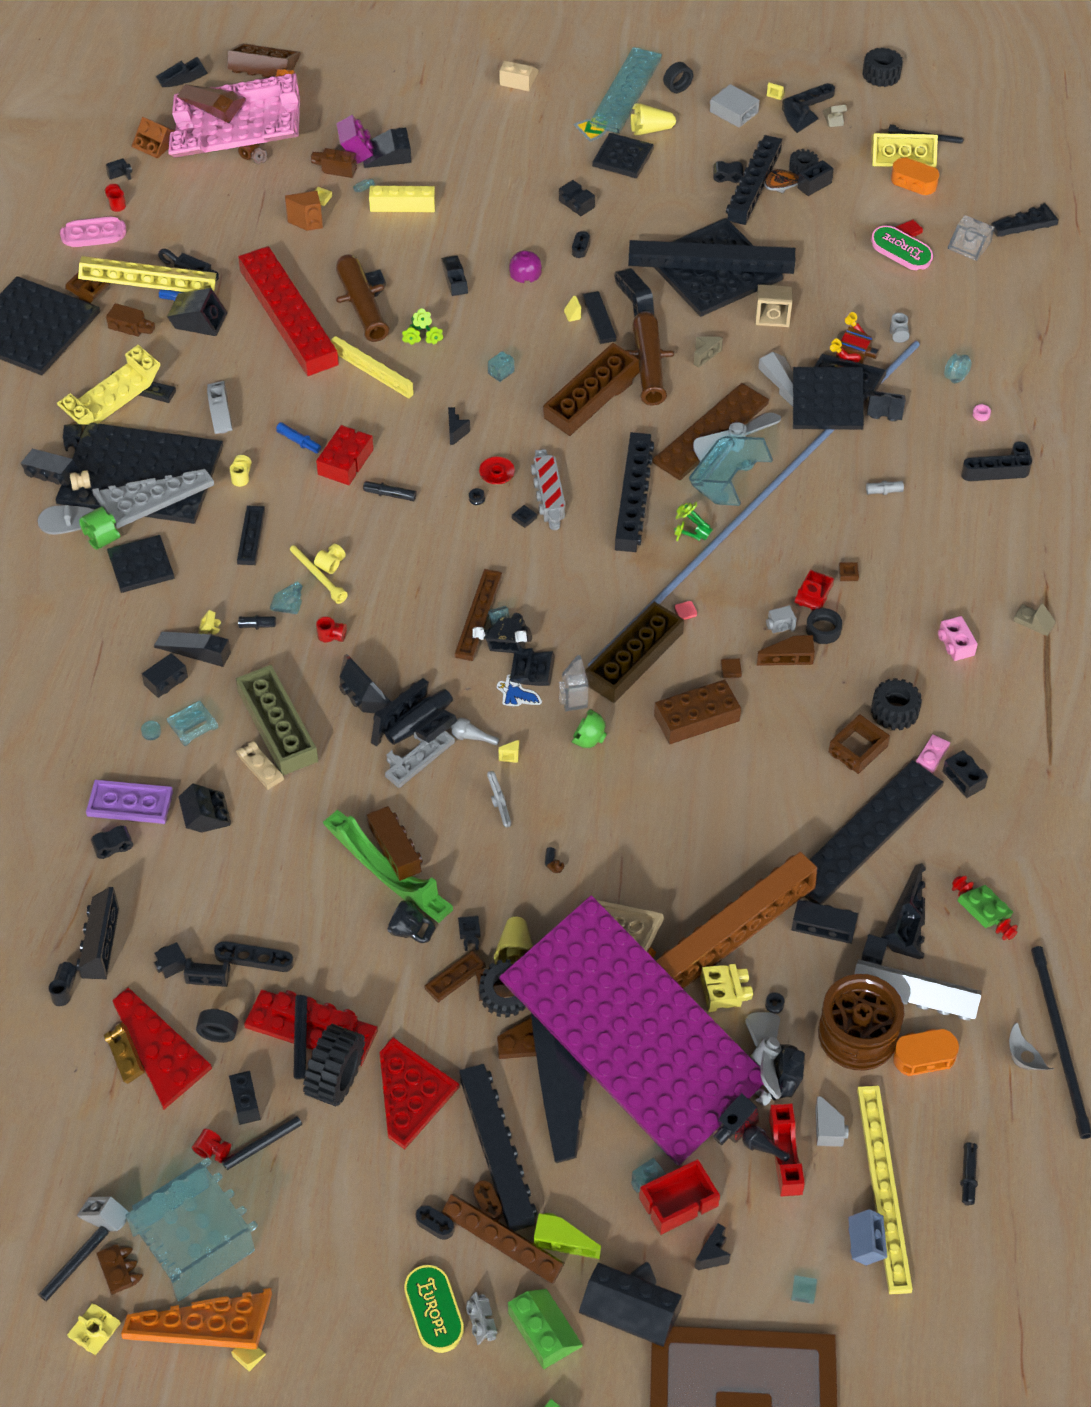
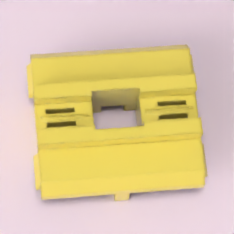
[67,1304,121,1355]

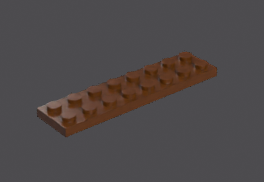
[653,383,769,480]

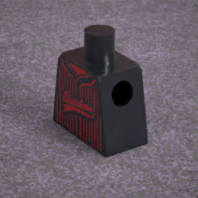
[713,1093,759,1145]

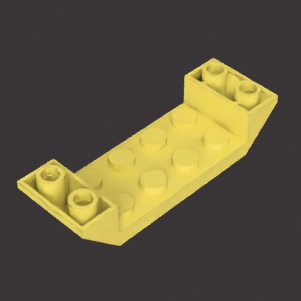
[57,345,160,425]

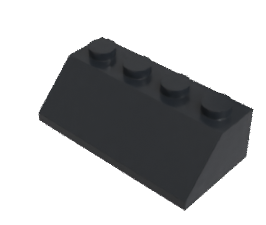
[76,887,119,980]
[579,1262,682,1347]

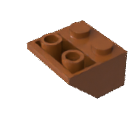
[131,117,176,158]

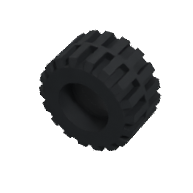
[862,48,903,87]
[871,678,922,730]
[479,959,526,1018]

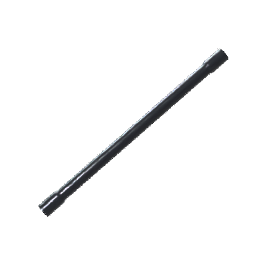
[1031,946,1091,1139]

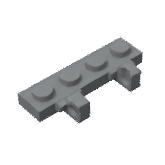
[385,731,455,788]

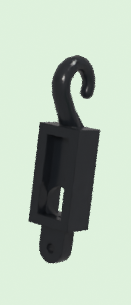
[158,248,219,281]

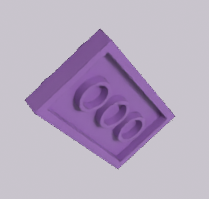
[86,780,173,824]

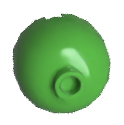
[571,709,607,748]

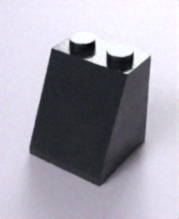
[167,288,228,336]

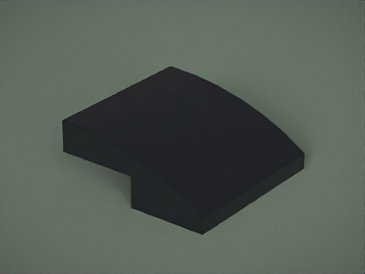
[510,648,555,686]

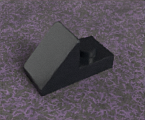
[448,407,470,445]
[695,1223,731,1270]

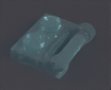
[167,701,218,746]

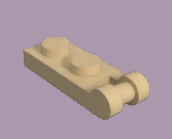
[236,741,284,790]

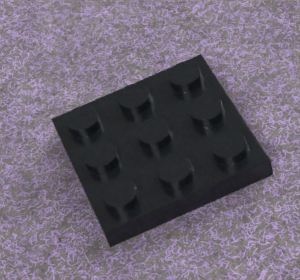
[592,133,654,178]
[107,535,175,593]

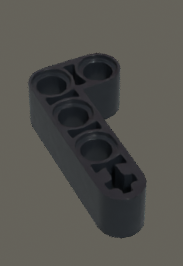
[614,268,654,317]
[961,441,1032,481]

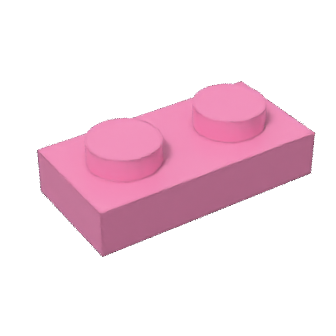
[916,735,950,774]

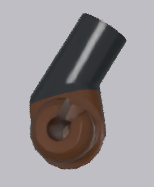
[545,847,565,873]

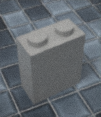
[710,84,760,128]

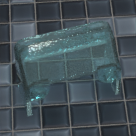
[689,436,773,506]

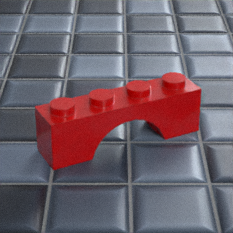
[769,1103,805,1197]

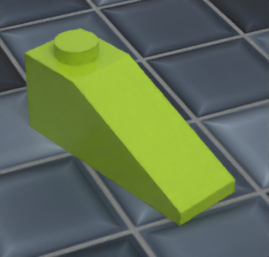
[534,1213,601,1259]

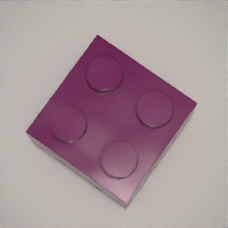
[336,114,373,164]

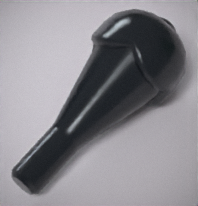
[742,1125,790,1162]

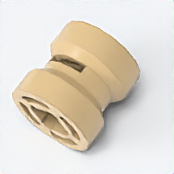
[70,470,91,491]

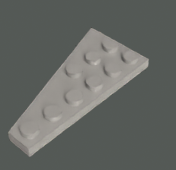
[92,469,214,529]

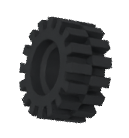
[789,149,819,175]

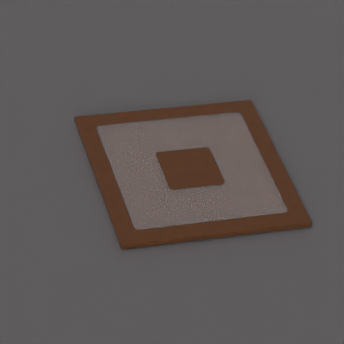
[650,1326,837,1407]

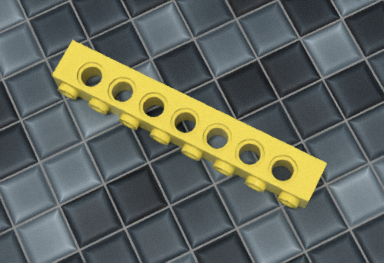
[78,256,216,292]

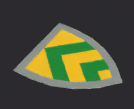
[573,118,612,142]

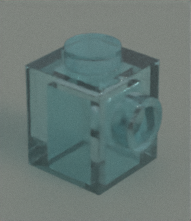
[488,351,515,382]
[631,1158,666,1193]

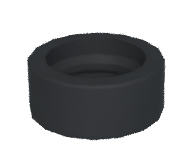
[663,62,694,94]
[806,608,842,644]
[196,1009,239,1043]

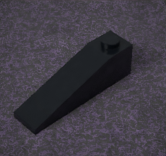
[154,631,231,667]

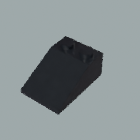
[363,127,411,168]

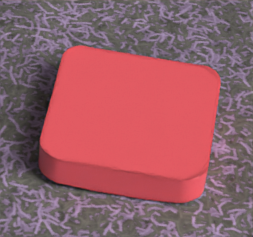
[675,601,697,620]

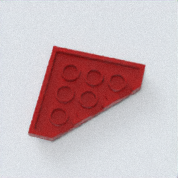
[379,1038,459,1150]

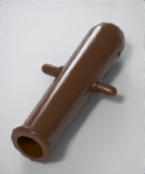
[336,254,389,342]
[625,311,674,406]

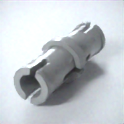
[866,481,904,495]

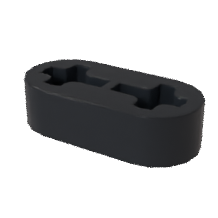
[572,231,590,258]
[416,1205,454,1240]

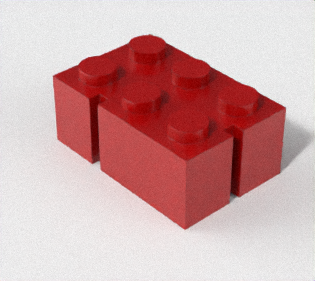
[316,425,374,486]
[639,1159,720,1235]

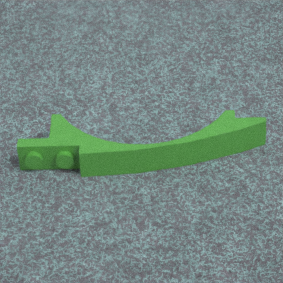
[323,810,453,923]

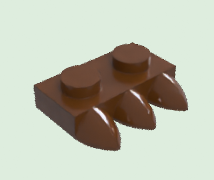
[96,1244,143,1295]

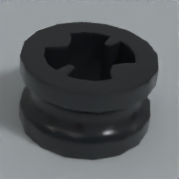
[469,488,485,505]
[765,992,785,1014]

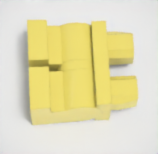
[700,964,753,1012]

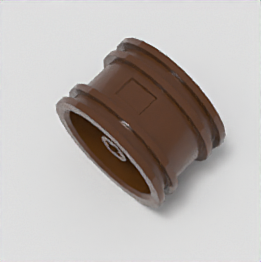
[818,974,904,1071]

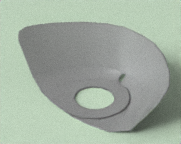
[1009,1023,1055,1070]

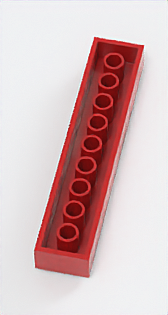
[238,246,339,377]

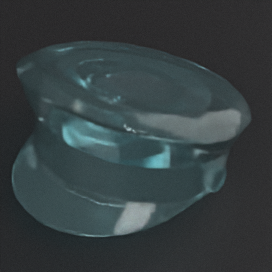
[944,353,971,384]

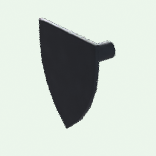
[783,100,819,133]

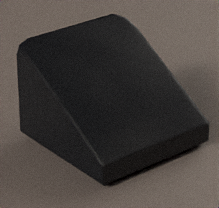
[630,1262,656,1284]

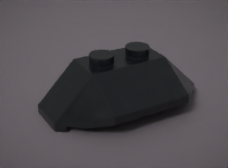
[339,654,390,714]

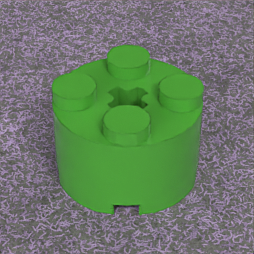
[79,507,120,550]

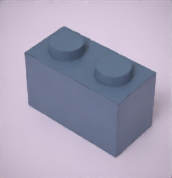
[848,1209,887,1266]

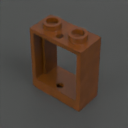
[828,714,890,774]

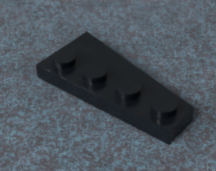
[991,203,1058,237]
[371,678,429,747]

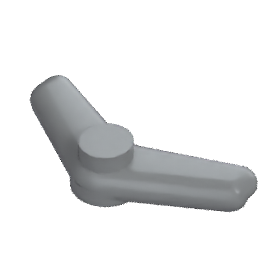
[487,771,511,827]

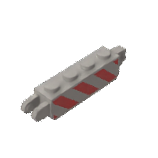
[531,449,565,531]

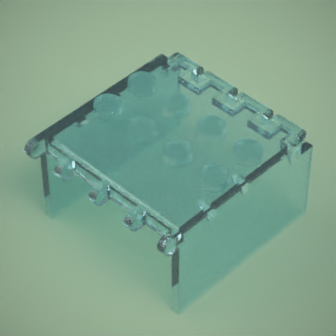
[125,1158,258,1302]

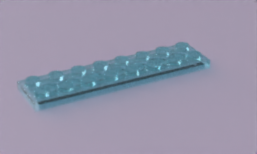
[590,47,662,134]

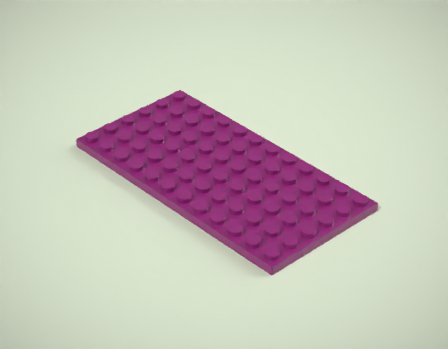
[499,895,764,1167]

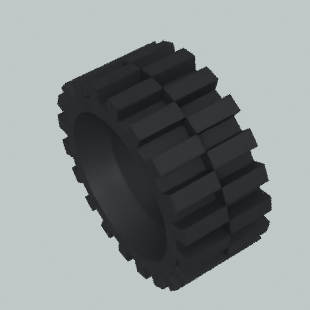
[303,1024,365,1107]

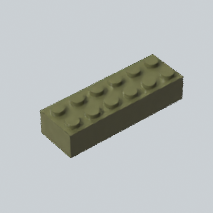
[236,665,318,776]

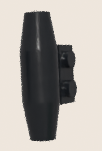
[385,689,457,745]

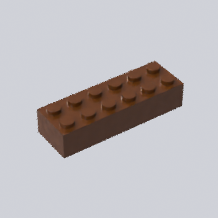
[543,343,639,436]

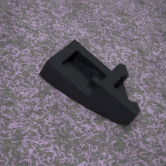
[365,269,386,297]

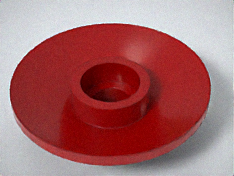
[479,457,515,484]

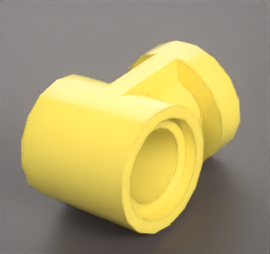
[230,455,252,487]
[314,544,345,574]

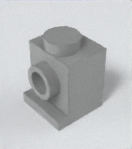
[766,605,797,633]

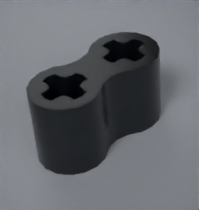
[713,161,744,183]
[91,826,133,859]

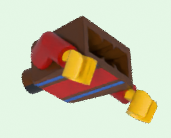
[830,312,879,364]

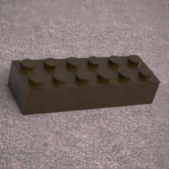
[584,601,684,703]

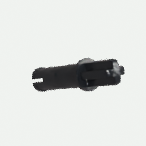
[363,481,417,502]
[960,1142,978,1206]

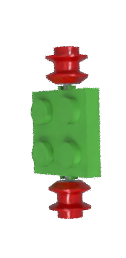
[952,875,1018,940]

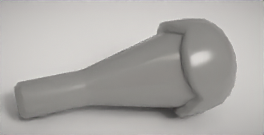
[451,718,499,745]

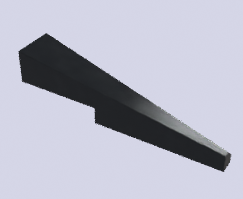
[881,863,926,960]

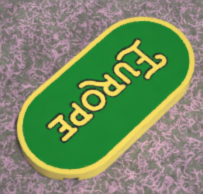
[404,1265,464,1353]

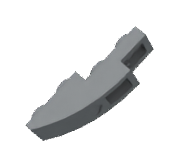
[207,381,232,434]

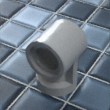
[890,313,910,343]

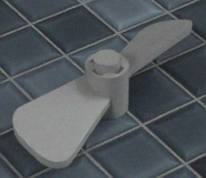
[693,413,781,465]
[745,1012,781,1099]

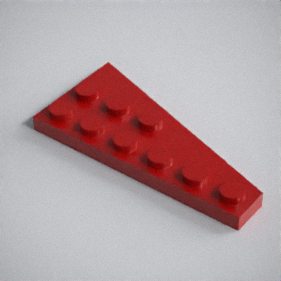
[112,987,212,1110]

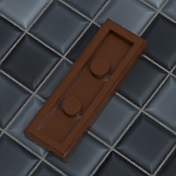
[425,950,486,1003]

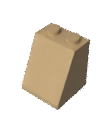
[756,285,792,327]

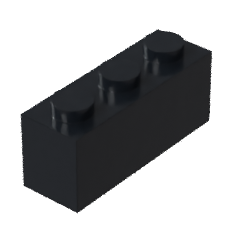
[20,448,80,486]
[791,900,858,944]

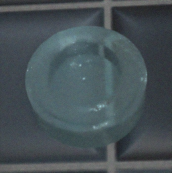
[141,721,161,740]

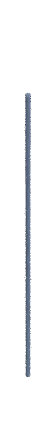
[588,341,920,666]

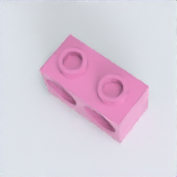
[938,616,977,661]

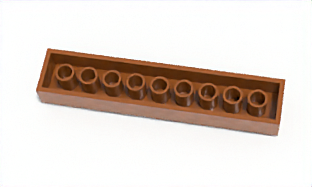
[656,851,817,989]

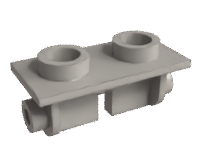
[466,1292,497,1345]

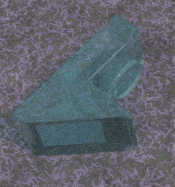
[270,582,303,614]

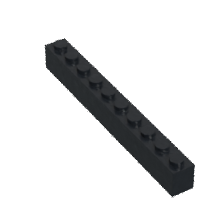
[628,240,795,274]

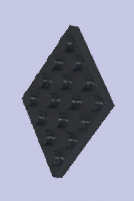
[793,367,864,430]

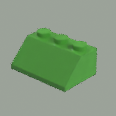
[508,1289,583,1370]

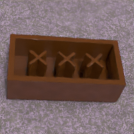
[654,679,741,745]

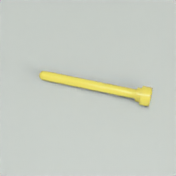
[290,545,348,604]

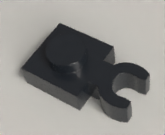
[63,424,83,451]
[458,916,481,951]

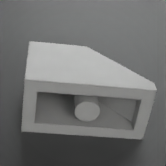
[815,1097,849,1147]
[77,1197,130,1231]

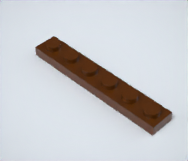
[455,569,502,661]
[441,1194,565,1284]

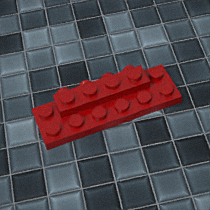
[244,989,378,1066]

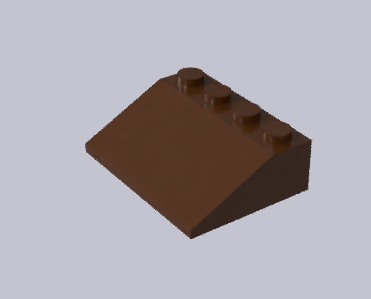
[227,43,300,78]

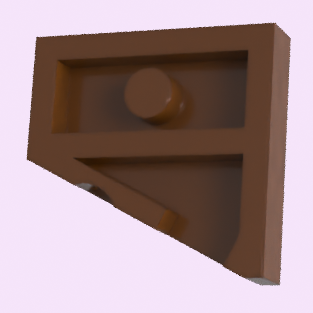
[497,1018,536,1059]

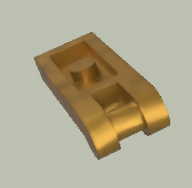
[104,1022,145,1084]

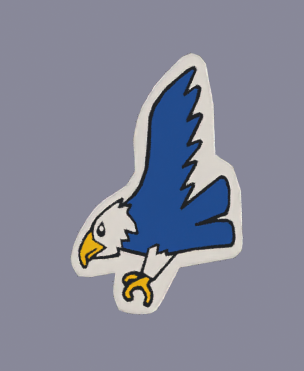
[497,674,542,706]

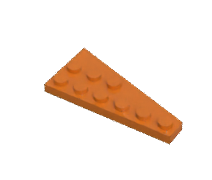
[121,1288,272,1349]

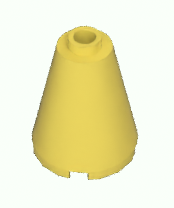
[630,103,676,136]
[494,917,533,964]

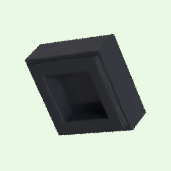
[512,505,537,528]

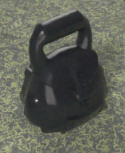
[387,900,436,943]

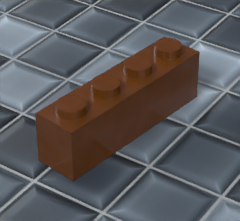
[366,806,423,881]

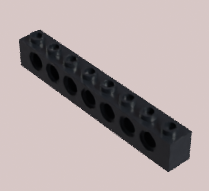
[726,135,783,225]
[615,432,654,552]

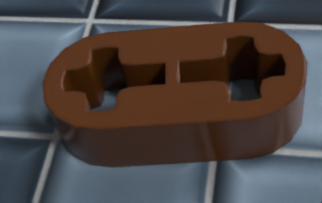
[474,1181,502,1221]

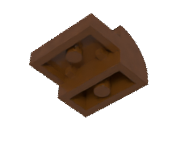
[65,272,111,303]

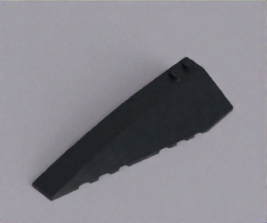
[531,1013,587,1163]

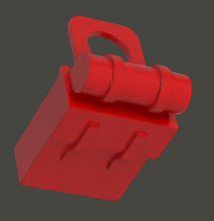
[794,570,834,611]

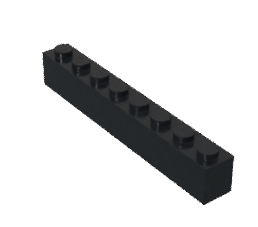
[459,1064,538,1231]

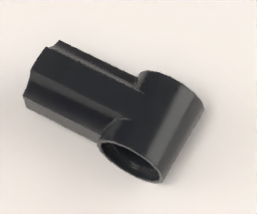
[48,962,78,1006]

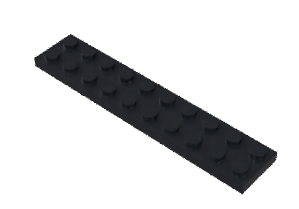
[804,760,944,905]

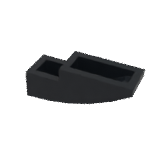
[156,57,208,87]
[441,255,468,296]

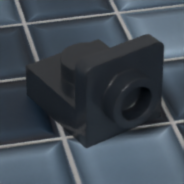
[106,158,132,180]

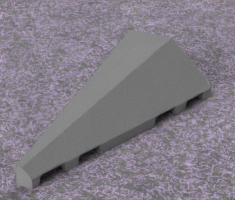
[759,352,793,407]

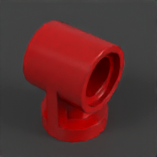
[105,184,126,212]
[316,617,347,643]
[192,1128,231,1163]

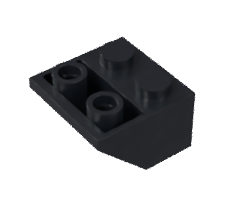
[178,783,231,833]

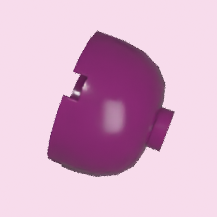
[509,250,542,283]

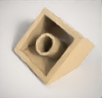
[500,61,538,91]

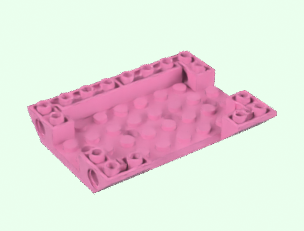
[168,74,300,158]

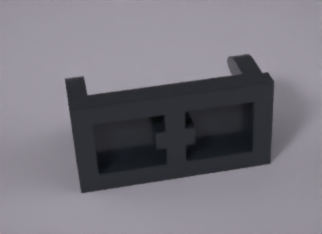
[183,958,231,987]

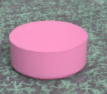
[973,404,991,421]

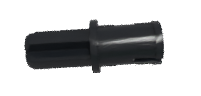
[238,615,276,630]

